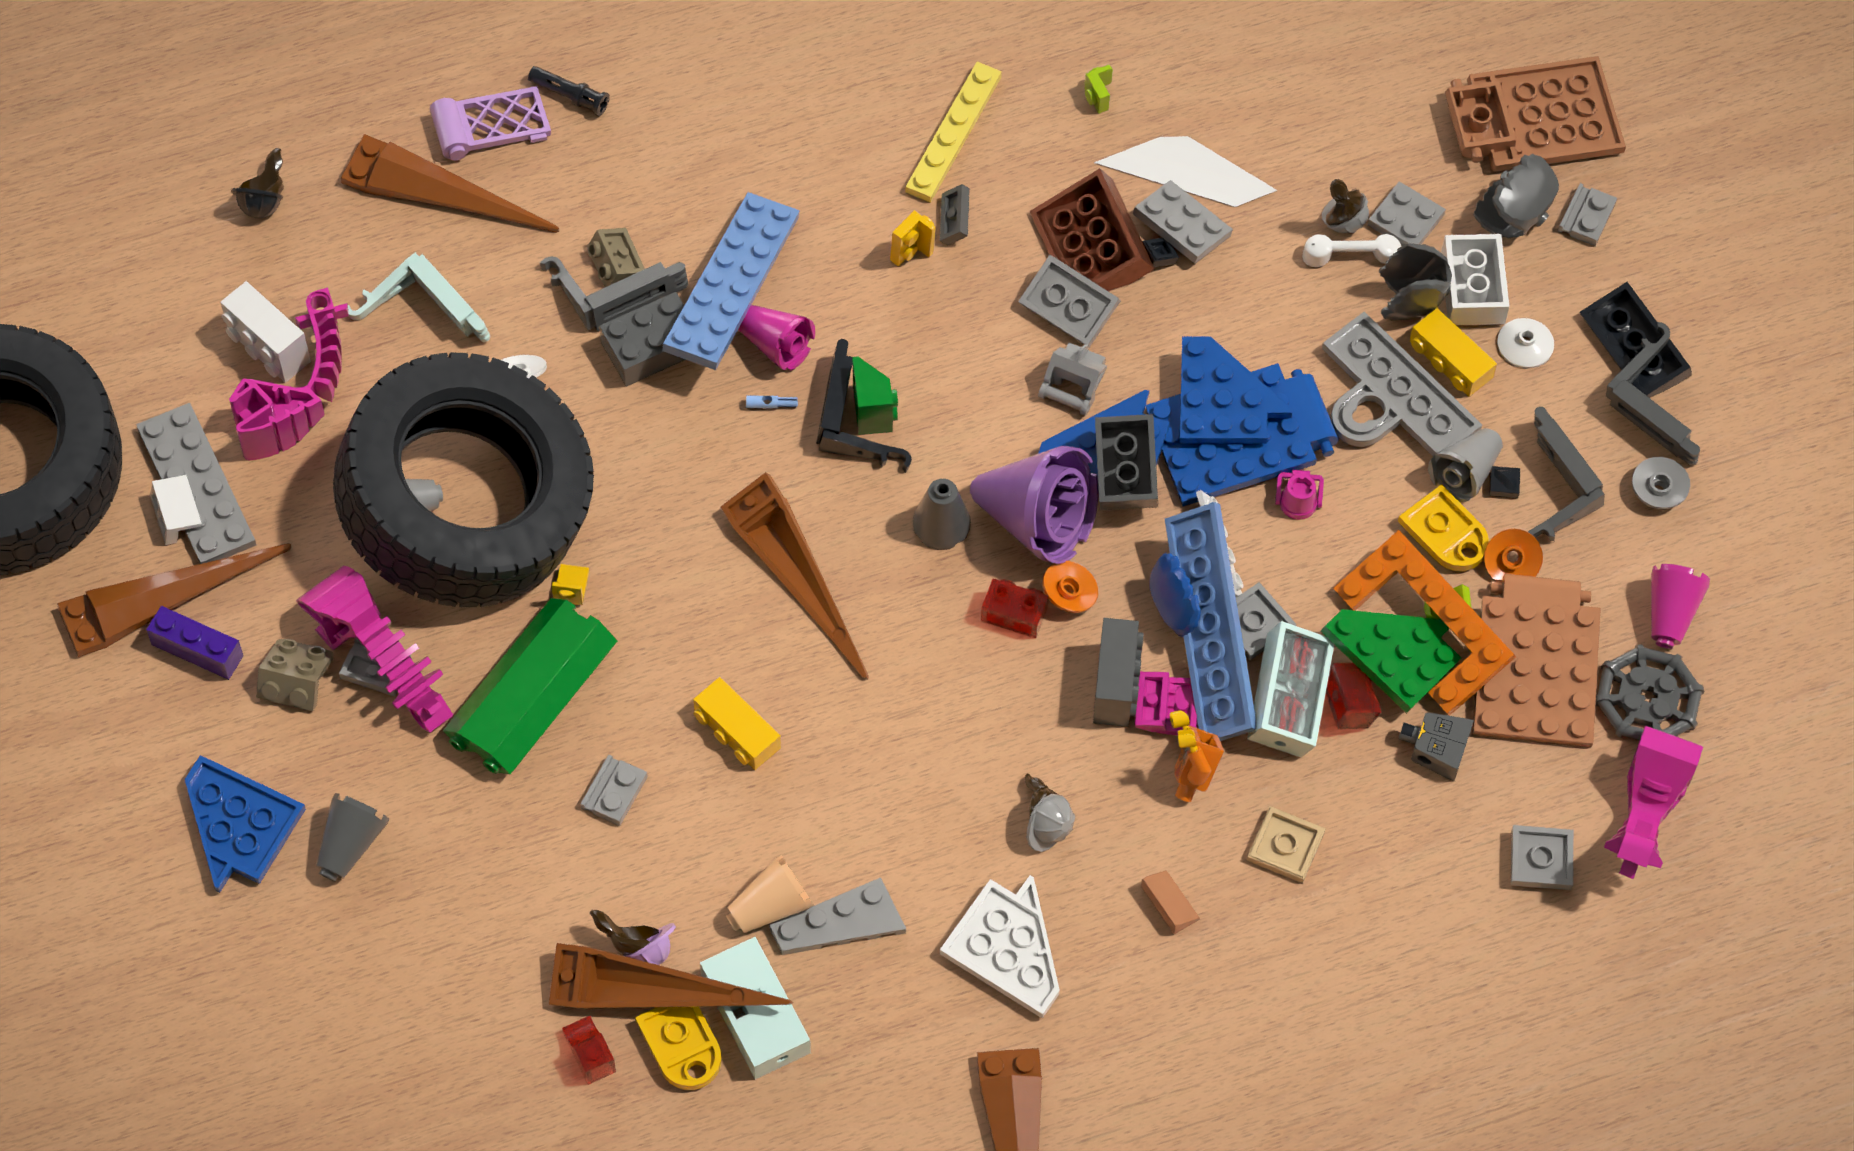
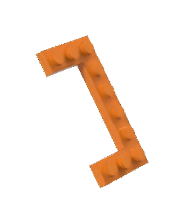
[1333,530,1516,716]

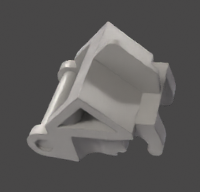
[1038,343,1107,416]

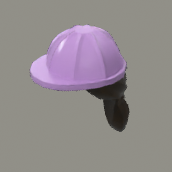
[589,910,676,965]

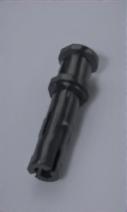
[528,66,610,116]

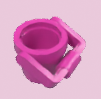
[1275,470,1324,520]

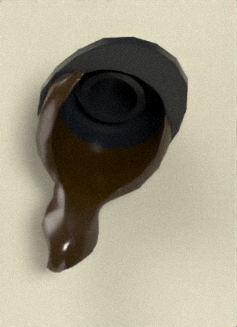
[231,148,284,218]

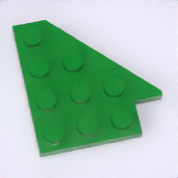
[1321,609,1462,714]

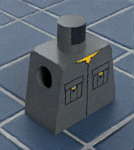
[1398,713,1474,781]

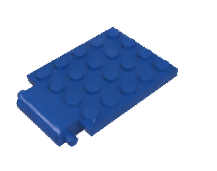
[1146,363,1339,507]

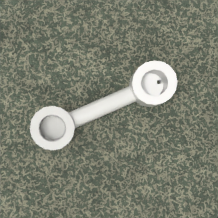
[1302,234,1401,267]

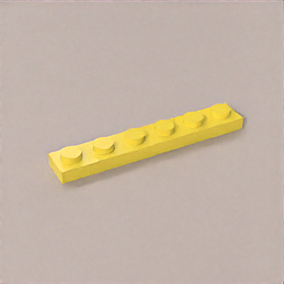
[906,62,1002,203]

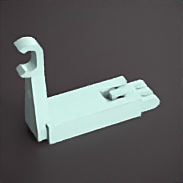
[348,252,490,342]

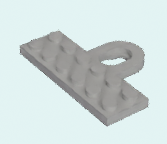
[1322,312,1482,456]

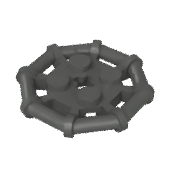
[1595,644,1705,740]

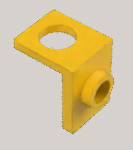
[552,564,589,605]

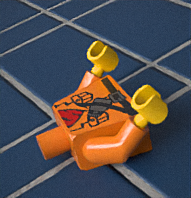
[1169,710,1224,802]

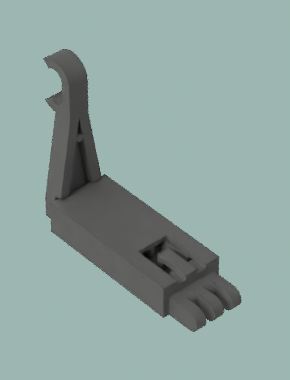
[540,256,688,331]
[1606,322,1700,466]
[1528,407,1605,542]

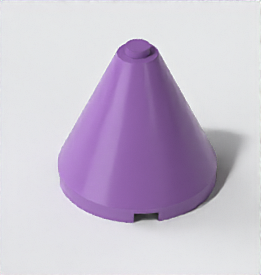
[970,446,1099,563]

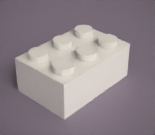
[1441,234,1509,325]
[220,281,311,383]

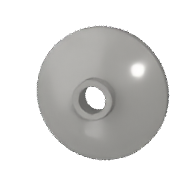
[1632,457,1690,509]

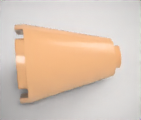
[726,855,814,933]

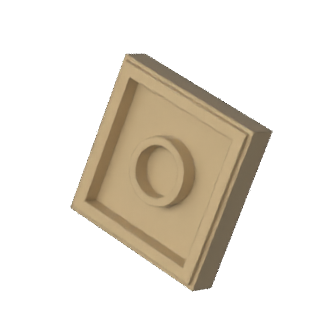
[1247,806,1326,883]

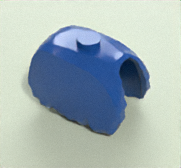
[1149,553,1201,637]

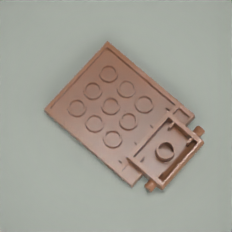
[1445,56,1626,172]
[1473,574,1601,747]

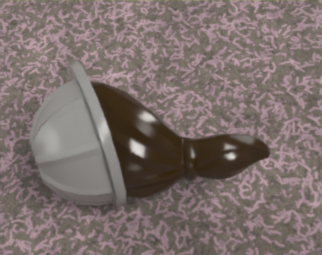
[1322,179,1369,233]
[1025,773,1075,852]

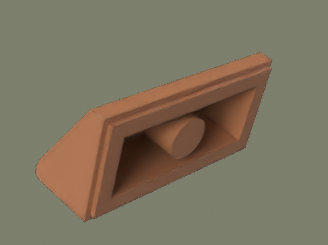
[1141,870,1200,934]

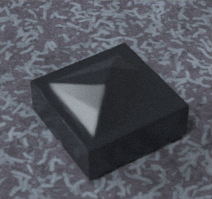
[1142,238,1179,267]
[1489,466,1520,498]

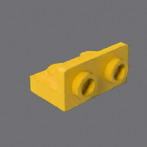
[890,210,936,267]

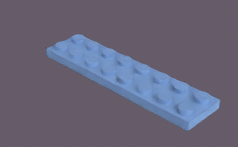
[662,192,800,370]
[1165,502,1256,741]

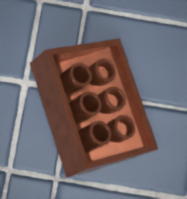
[1030,168,1155,291]

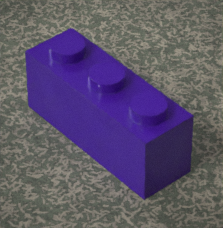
[146,606,244,680]

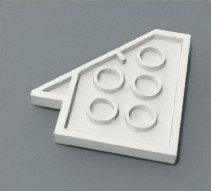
[940,875,1060,1018]

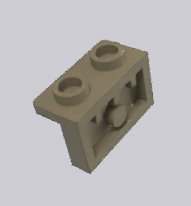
[587,228,645,287]

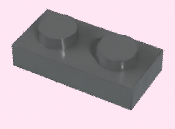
[940,184,970,246]

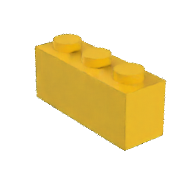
[1409,308,1497,397]
[693,677,781,770]

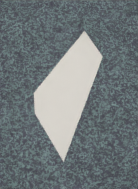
[1094,136,1277,207]

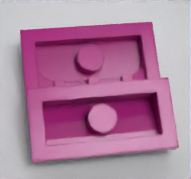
[1135,671,1198,736]

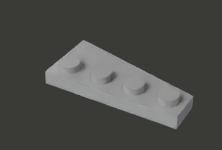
[770,877,906,955]

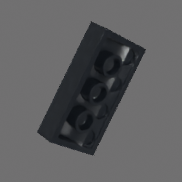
[1580,281,1692,398]

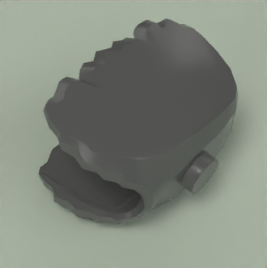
[1473,154,1559,239]
[1379,243,1452,321]

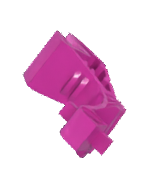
[229,287,349,461]
[296,565,453,733]
[1604,725,1703,879]

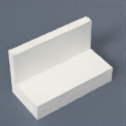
[150,475,202,545]

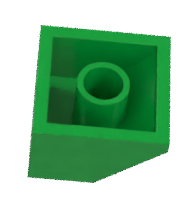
[852,356,898,435]

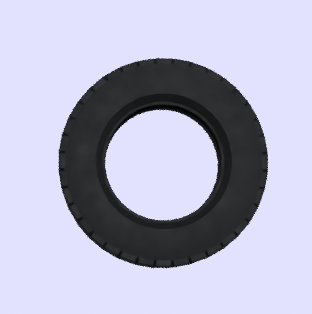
[0,324,122,575]
[333,352,594,607]

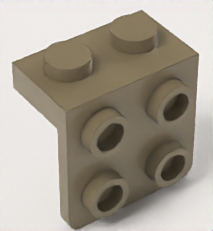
[256,639,333,711]

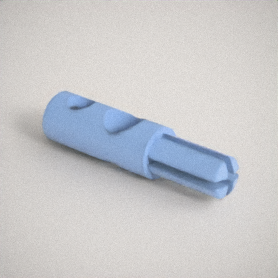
[746,395,798,408]

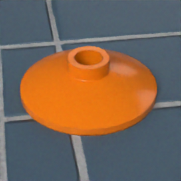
[1484,528,1543,582]
[1042,561,1098,613]

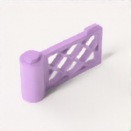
[429,86,551,160]

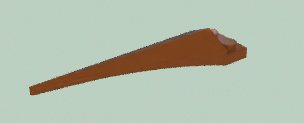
[341,134,559,233]
[720,472,869,679]
[57,543,291,657]
[549,943,793,1009]
[977,1048,1042,1151]

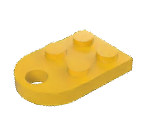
[1398,484,1489,571]
[635,1007,721,1090]

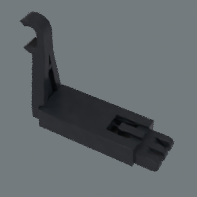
[816,339,912,473]

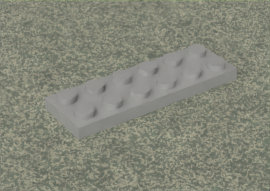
[136,403,257,564]

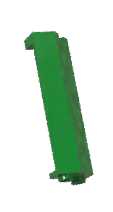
[443,598,618,775]

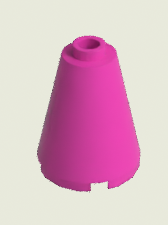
[738,305,815,370]
[1651,564,1710,649]

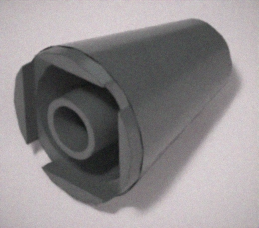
[913,479,971,550]
[316,793,389,881]

